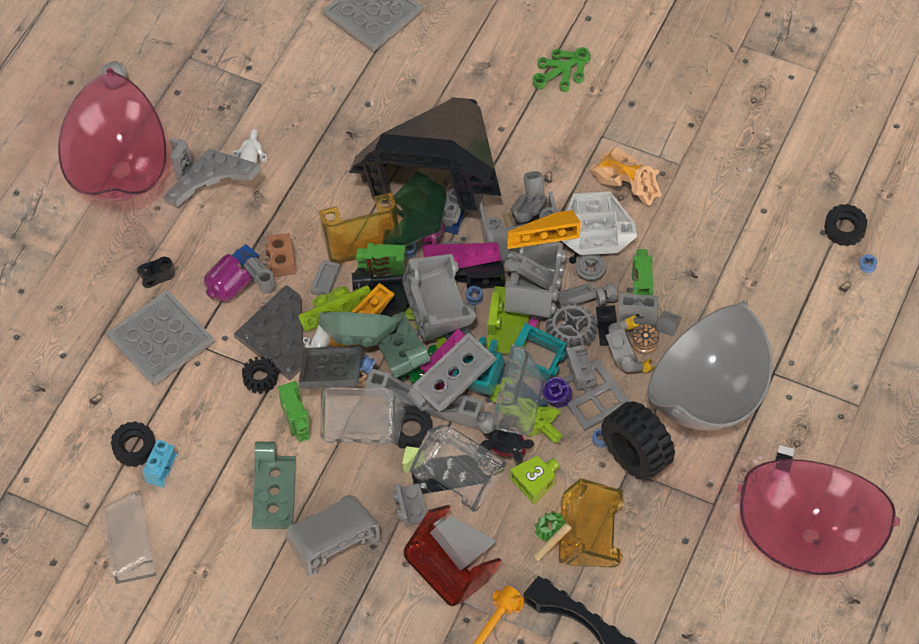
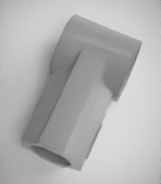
[243,257,276,293]

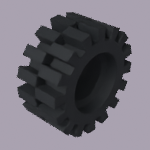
[242,356,278,394]

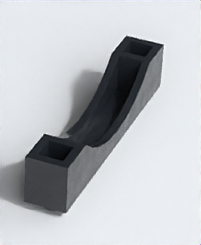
[523,575,637,644]

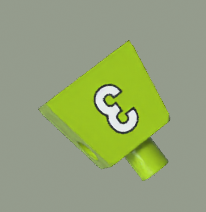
[510,456,560,505]

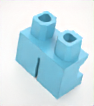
[143,440,178,488]

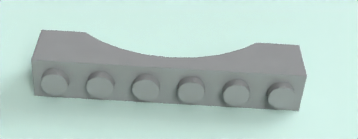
[365,369,483,429]

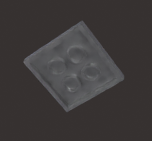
[298,345,363,389]

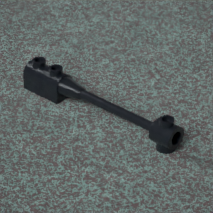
[351,261,505,291]

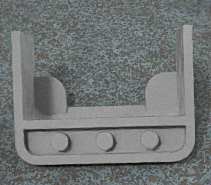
[479,191,562,264]

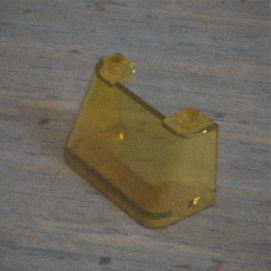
[558,478,624,568]

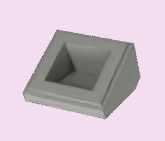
[656,311,682,336]

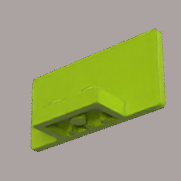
[486,286,529,357]

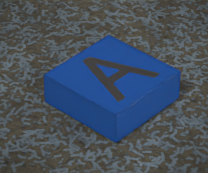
[232,244,259,268]

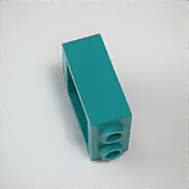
[506,323,567,381]

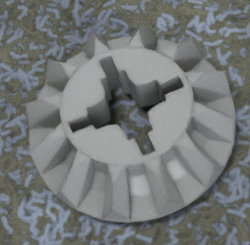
[576,254,606,281]

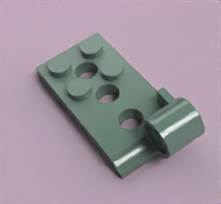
[377,312,431,378]
[252,441,296,529]

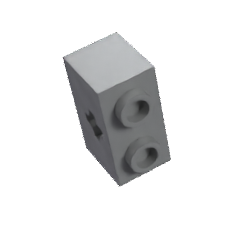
[618,293,659,326]

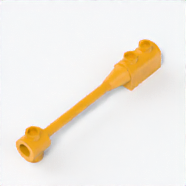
[473,585,524,644]

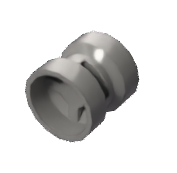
[594,283,618,306]

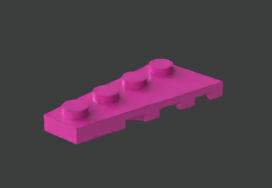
[422,242,501,269]

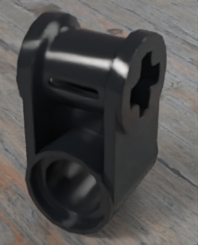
[137,256,175,288]

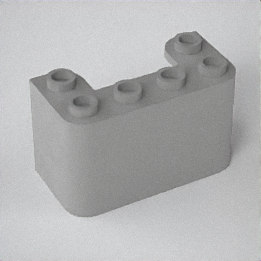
[504,242,566,318]

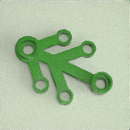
[532,47,591,92]

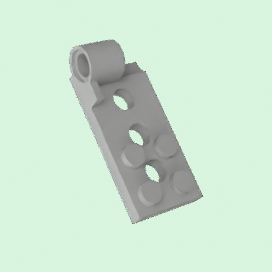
[407,333,496,412]

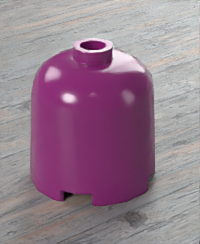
[204,254,252,302]

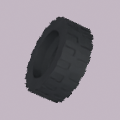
[824,204,868,246]
[389,405,433,449]
[111,421,156,467]

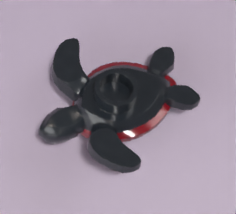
[479,413,534,463]

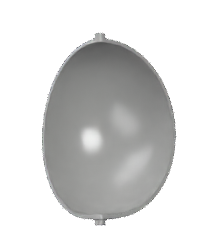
[648,301,772,431]

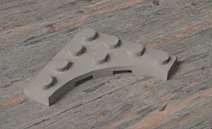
[163,149,262,207]

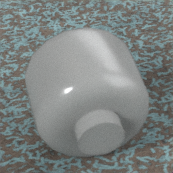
[476,412,498,434]

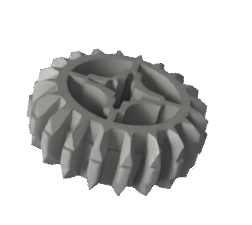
[546,302,597,348]

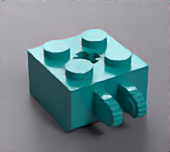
[452,336,505,396]

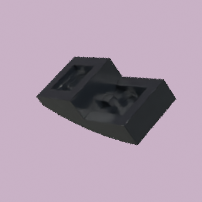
[596,305,617,346]

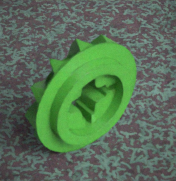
[534,510,566,541]

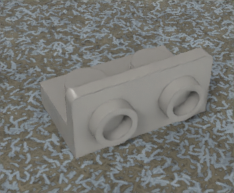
[170,138,193,180]
[393,483,429,527]

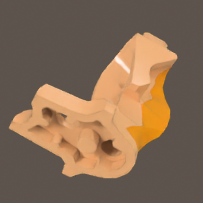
[590,147,662,206]

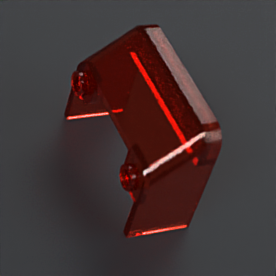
[403,505,502,606]

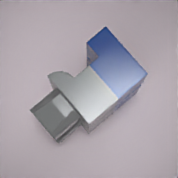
[440,189,466,235]

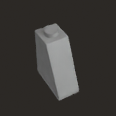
[430,516,495,571]

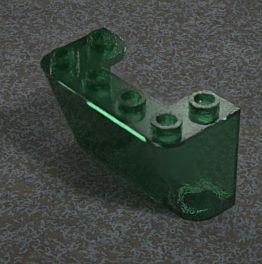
[382,170,447,246]

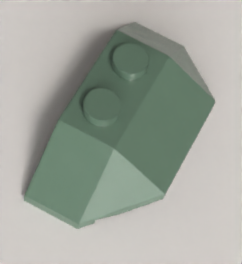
[318,312,397,347]

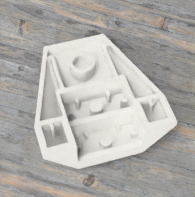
[562,191,637,255]

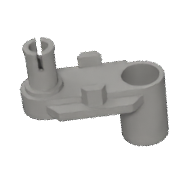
[511,171,548,225]

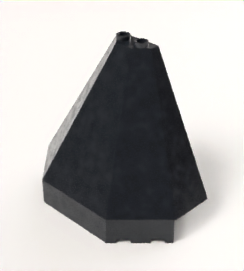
[349,97,501,211]

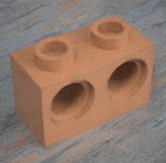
[265,233,296,277]

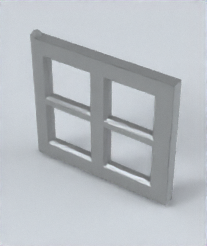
[563,359,629,431]

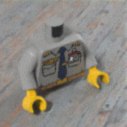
[606,315,655,374]

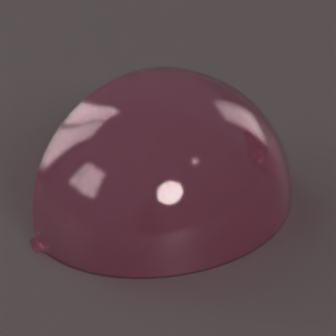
[58,68,166,202]
[736,459,900,575]

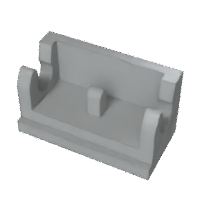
[566,345,597,390]

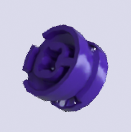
[542,377,572,408]

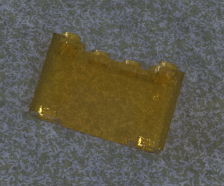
[319,193,401,264]

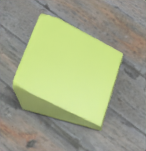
[402,447,421,474]

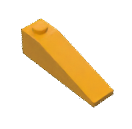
[507,210,581,249]
[330,283,394,347]

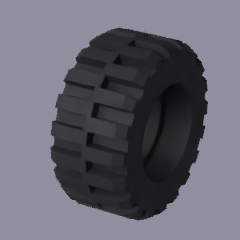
[601,401,675,480]

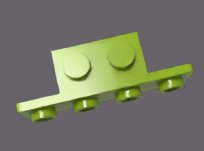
[298,285,371,332]

